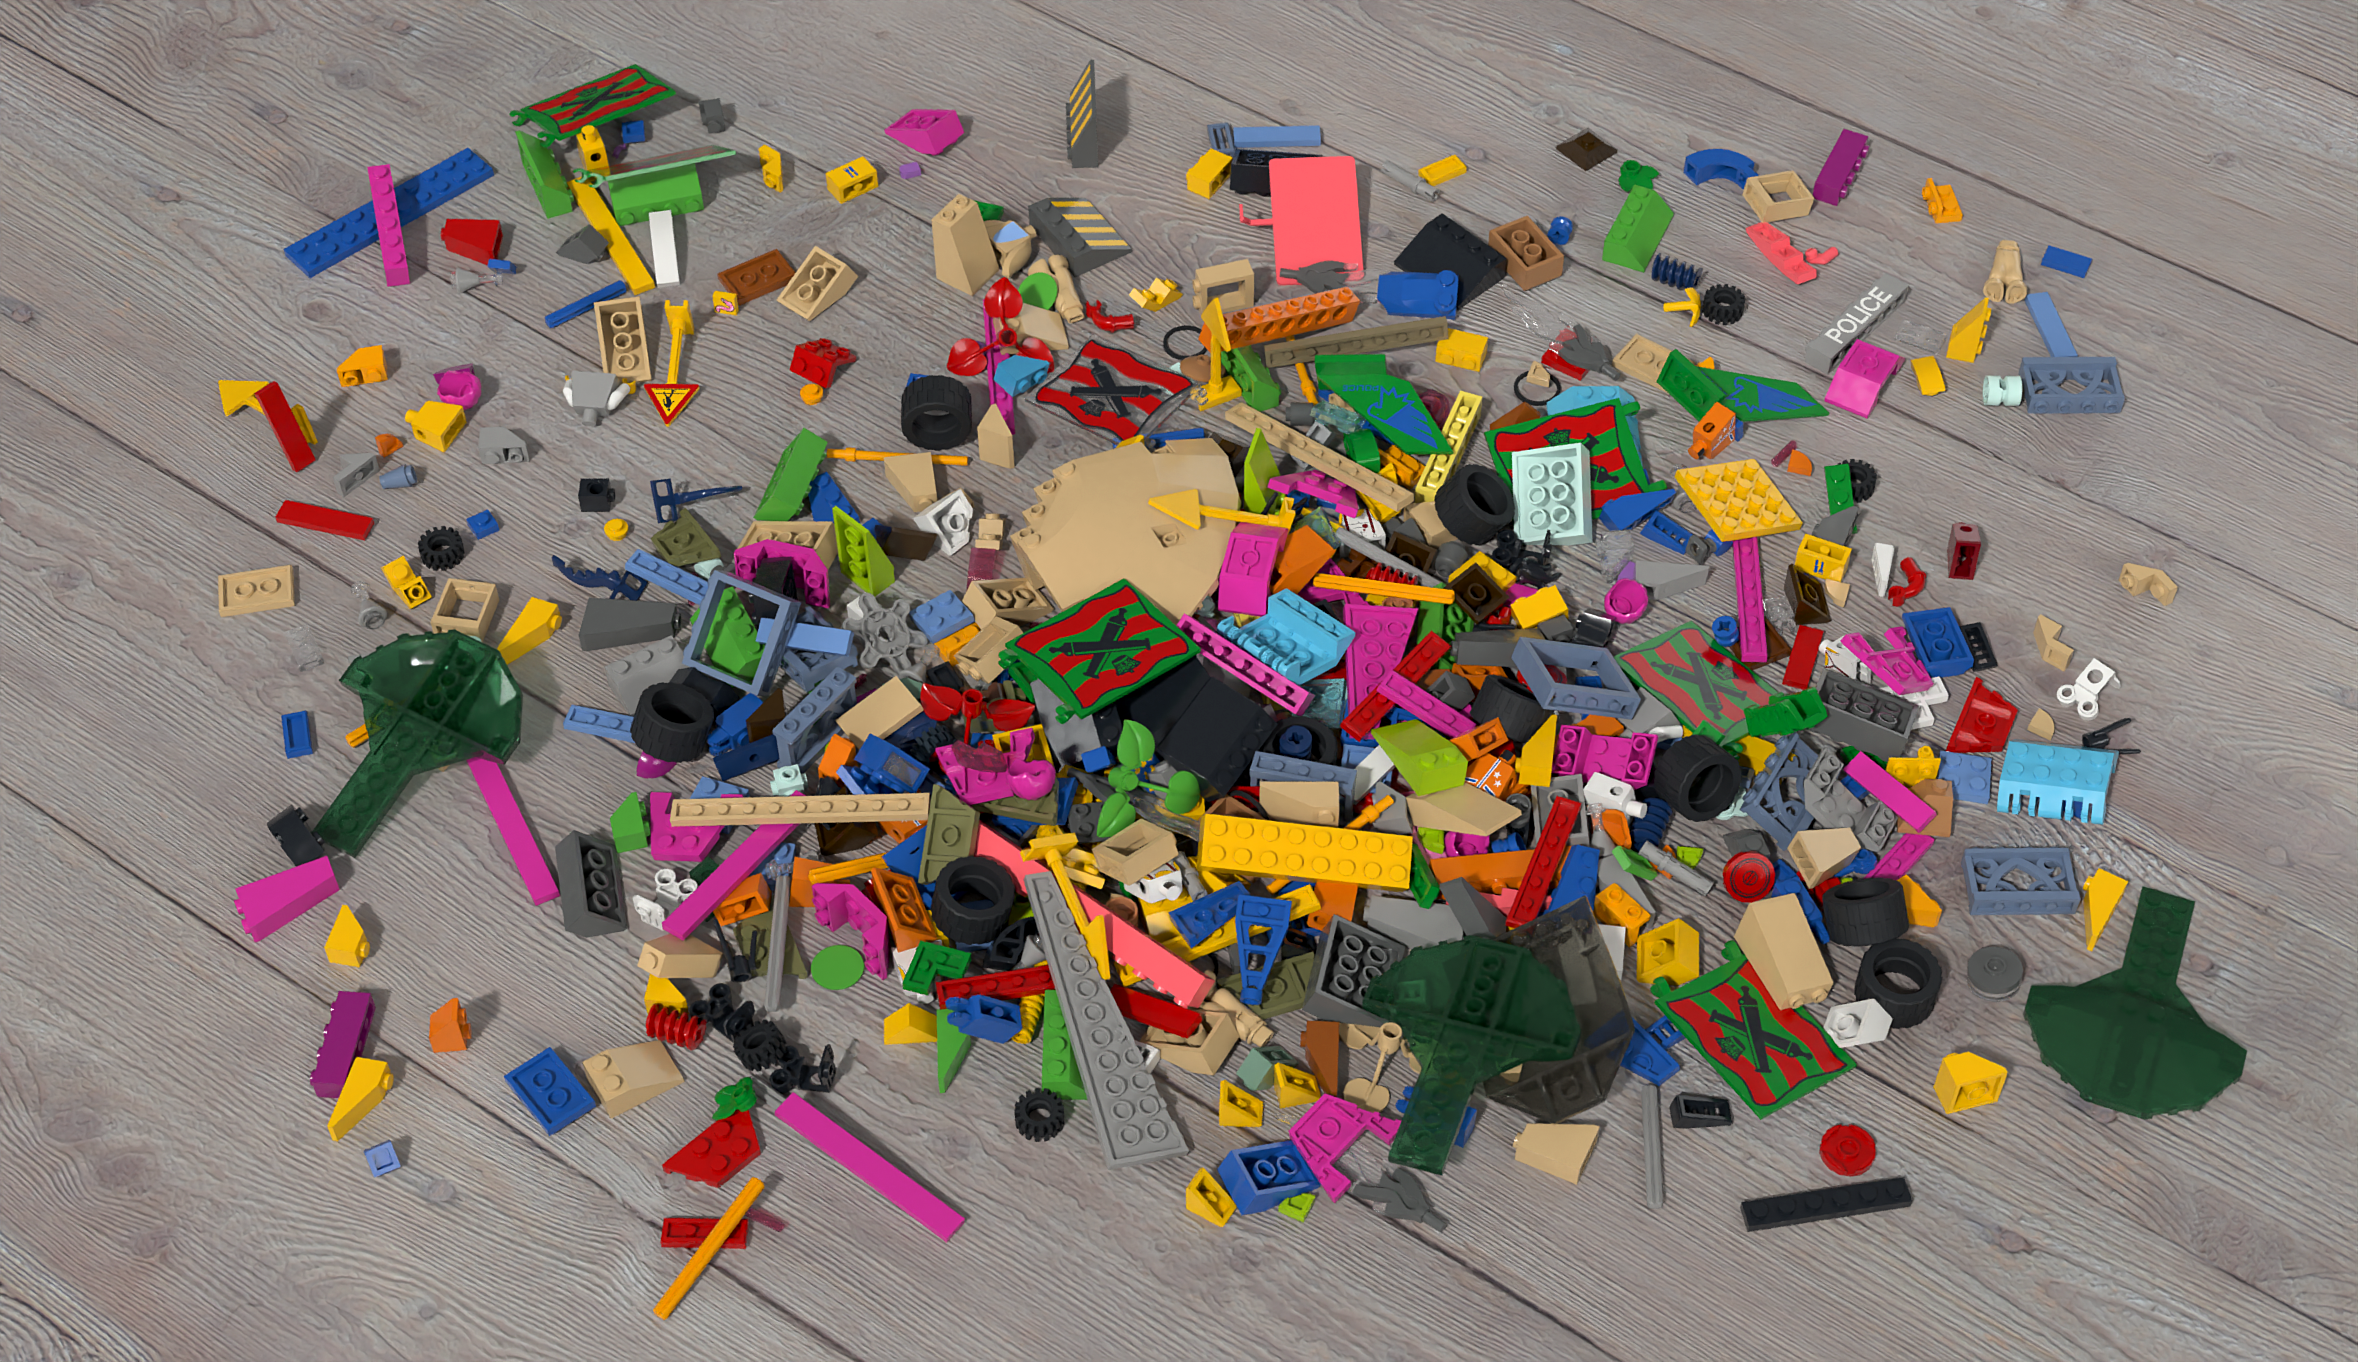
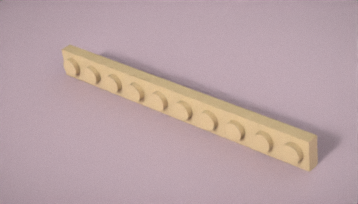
[1225,402,1414,512]
[670,793,931,827]

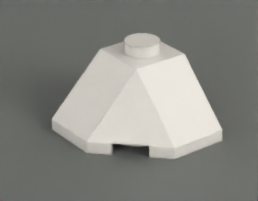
[913,489,973,556]
[1823,999,1892,1048]

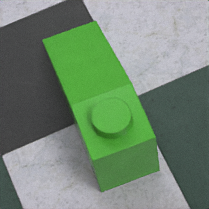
[937,1009,971,1093]

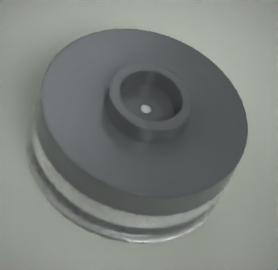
[1966,947,2023,1002]

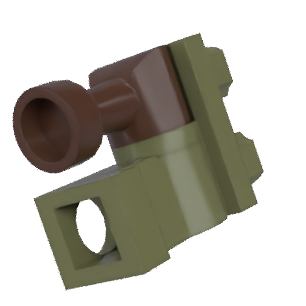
[959,680,1026,732]

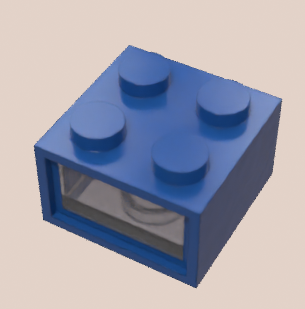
[854,733,930,794]

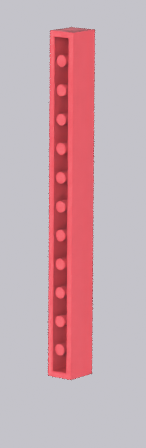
[974,819,1215,1009]

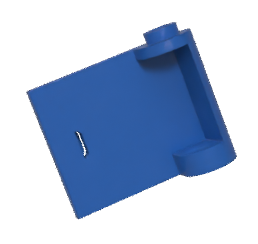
[882,825,969,910]

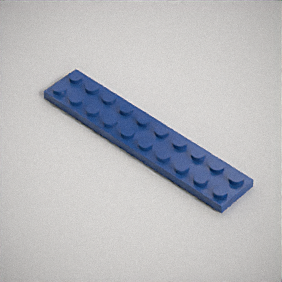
[283,148,494,278]

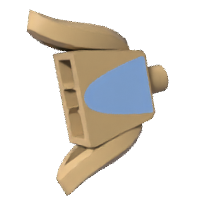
[984,220,1036,279]

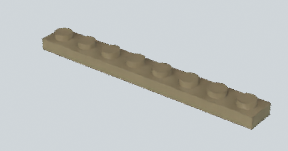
[1264,316,1448,368]

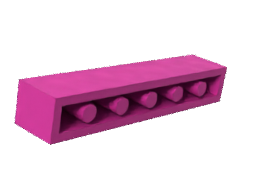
[367,164,410,287]
[1176,613,1315,716]

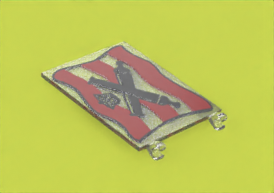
[1025,334,1208,453]

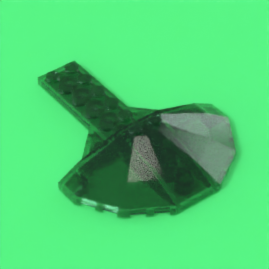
[312,629,523,858]
[2023,886,2247,1120]
[1362,935,1581,1176]

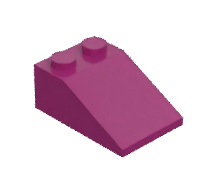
[884,109,964,156]

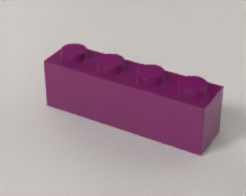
[1812,129,1870,206]
[310,991,376,1098]

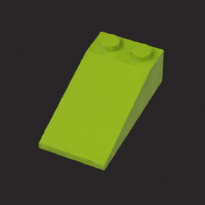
[1244,428,1287,515]
[832,506,895,597]
[1371,719,1468,796]

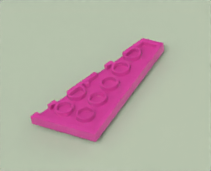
[1343,604,1418,740]

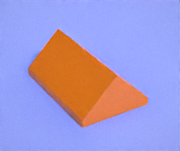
[871,867,937,953]

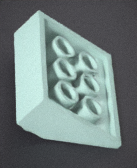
[1512,443,1593,545]

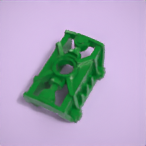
[1744,687,1828,737]

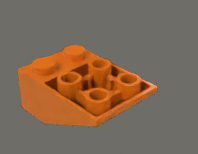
[1269,525,1336,594]

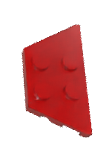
[1946,677,2018,753]
[662,1109,761,1188]

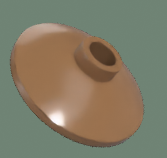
[1180,354,1226,382]

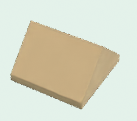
[977,404,1014,469]

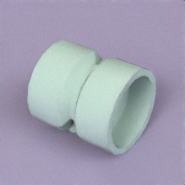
[1983,375,2022,406]

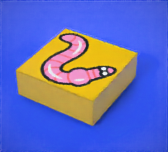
[712,291,739,316]

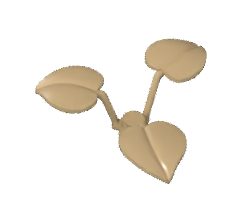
[1339,1022,1457,1113]

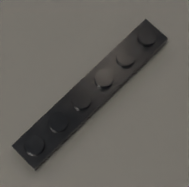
[1740,1177,1912,1232]

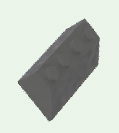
[555,830,627,938]

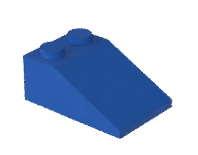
[1217,1140,1321,1215]

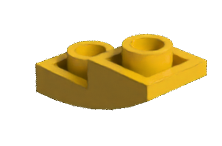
[1910,356,1945,396]

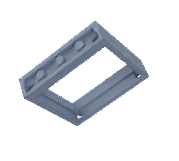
[682,570,802,696]
[1511,637,1641,720]

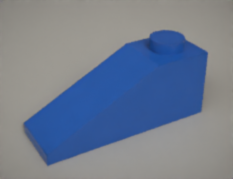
[1599,489,1676,540]

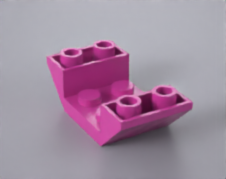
[1824,339,1905,418]
[1218,522,1288,617]
[734,539,830,609]
[1551,725,1659,790]
[812,883,891,981]

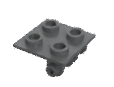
[1067,802,1110,844]

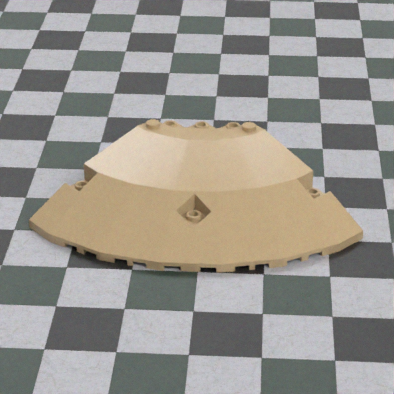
[1010,438,1241,625]

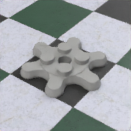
[842,593,928,674]

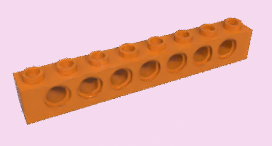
[1198,287,1360,353]

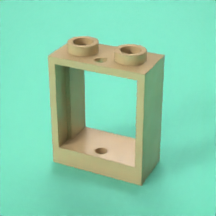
[1742,170,1814,223]
[1192,259,1254,314]
[430,578,499,643]
[954,616,1023,684]
[1092,818,1179,886]

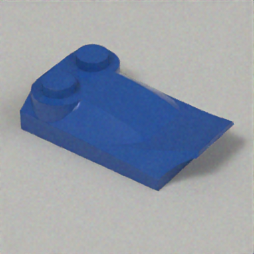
[1377,270,1459,320]
[1902,607,1974,678]

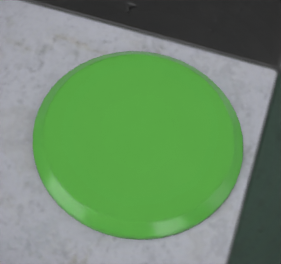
[1018,272,1057,310]
[811,945,864,990]

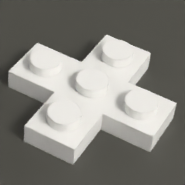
[1878,677,1949,730]

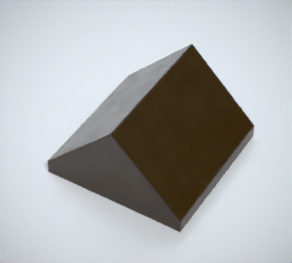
[875,525,937,561]
[1382,531,1438,586]
[1784,564,1831,625]
[746,688,786,743]

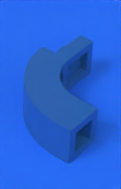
[1683,149,1759,190]

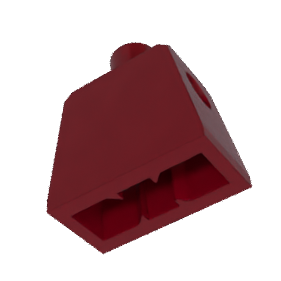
[1947,522,1981,580]

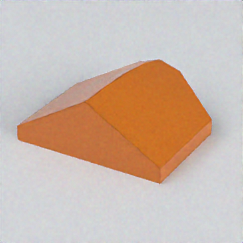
[1590,809,1632,850]

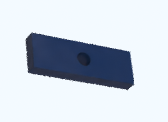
[713,734,780,781]

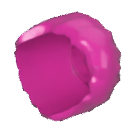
[437,370,482,411]
[1604,578,1649,624]
[1006,759,1055,801]
[1444,831,1489,857]

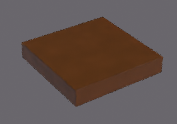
[1729,616,1792,671]

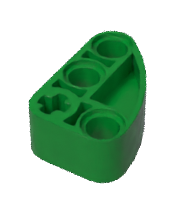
[1343,428,1380,474]

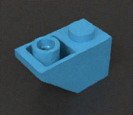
[994,355,1050,397]

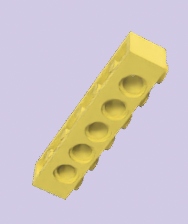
[1415,391,1482,503]

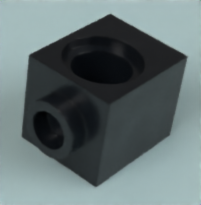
[578,478,616,512]

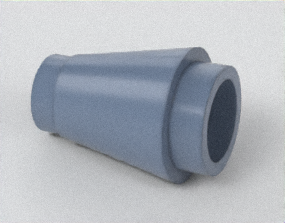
[379,464,417,489]

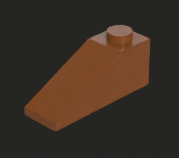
[1300,1021,1339,1097]

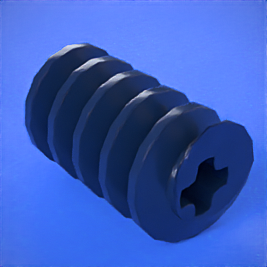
[1651,253,1703,292]
[1279,726,1312,761]
[1629,798,1672,853]

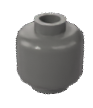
[1435,541,1468,578]

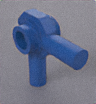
[1833,849,1877,878]

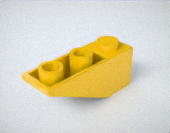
[1946,297,1992,363]

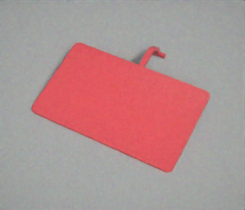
[1239,156,1364,285]

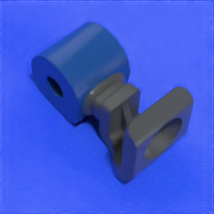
[1685,529,1733,565]

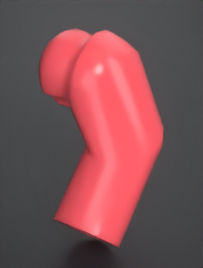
[1805,247,1839,265]

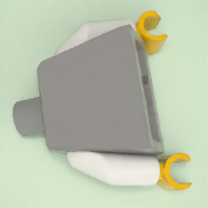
[563,371,636,427]
[1618,687,1693,743]

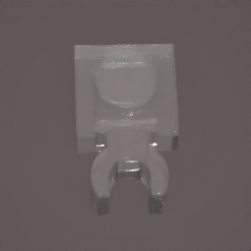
[1763,595,1796,636]

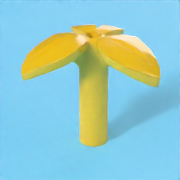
[1663,288,1701,327]

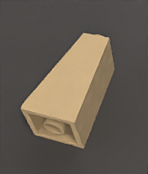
[931,194,999,296]
[1734,893,1833,1010]

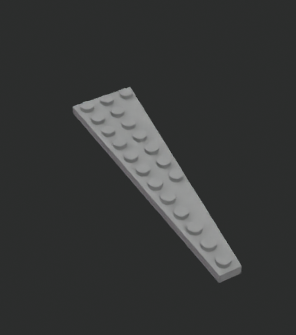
[1024,871,1189,1170]

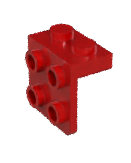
[789,338,856,388]

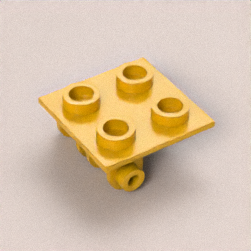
[1885,746,1941,789]

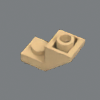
[975,513,1006,550]
[2119,563,2178,606]
[2033,614,2074,671]

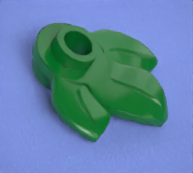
[1618,160,1659,192]
[712,1077,757,1120]

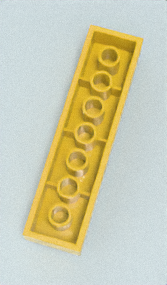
[1196,814,1413,892]

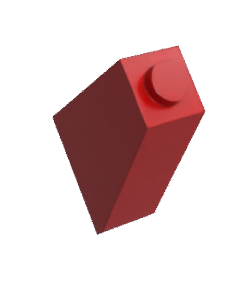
[441,219,503,265]

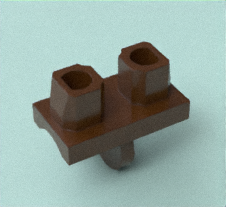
[1336,548,1378,579]

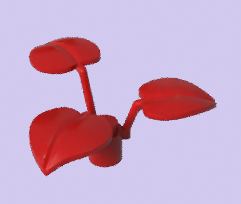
[946,277,1054,376]
[920,683,1035,776]

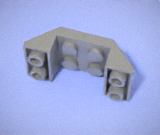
[1804,747,1898,852]

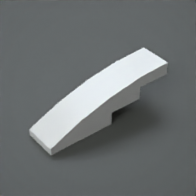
[649,210,680,288]

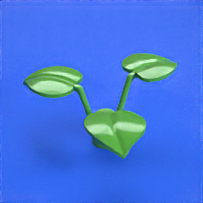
[1097,720,1200,838]

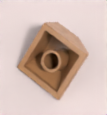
[1896,779,1953,837]

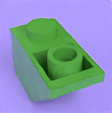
[610,792,651,853]

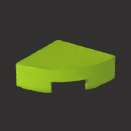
[1417,827,1444,854]
[1676,846,1703,869]
[1278,1193,1316,1223]

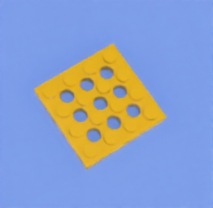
[1674,459,1803,542]

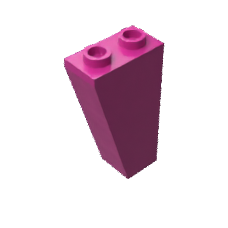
[234,856,340,943]

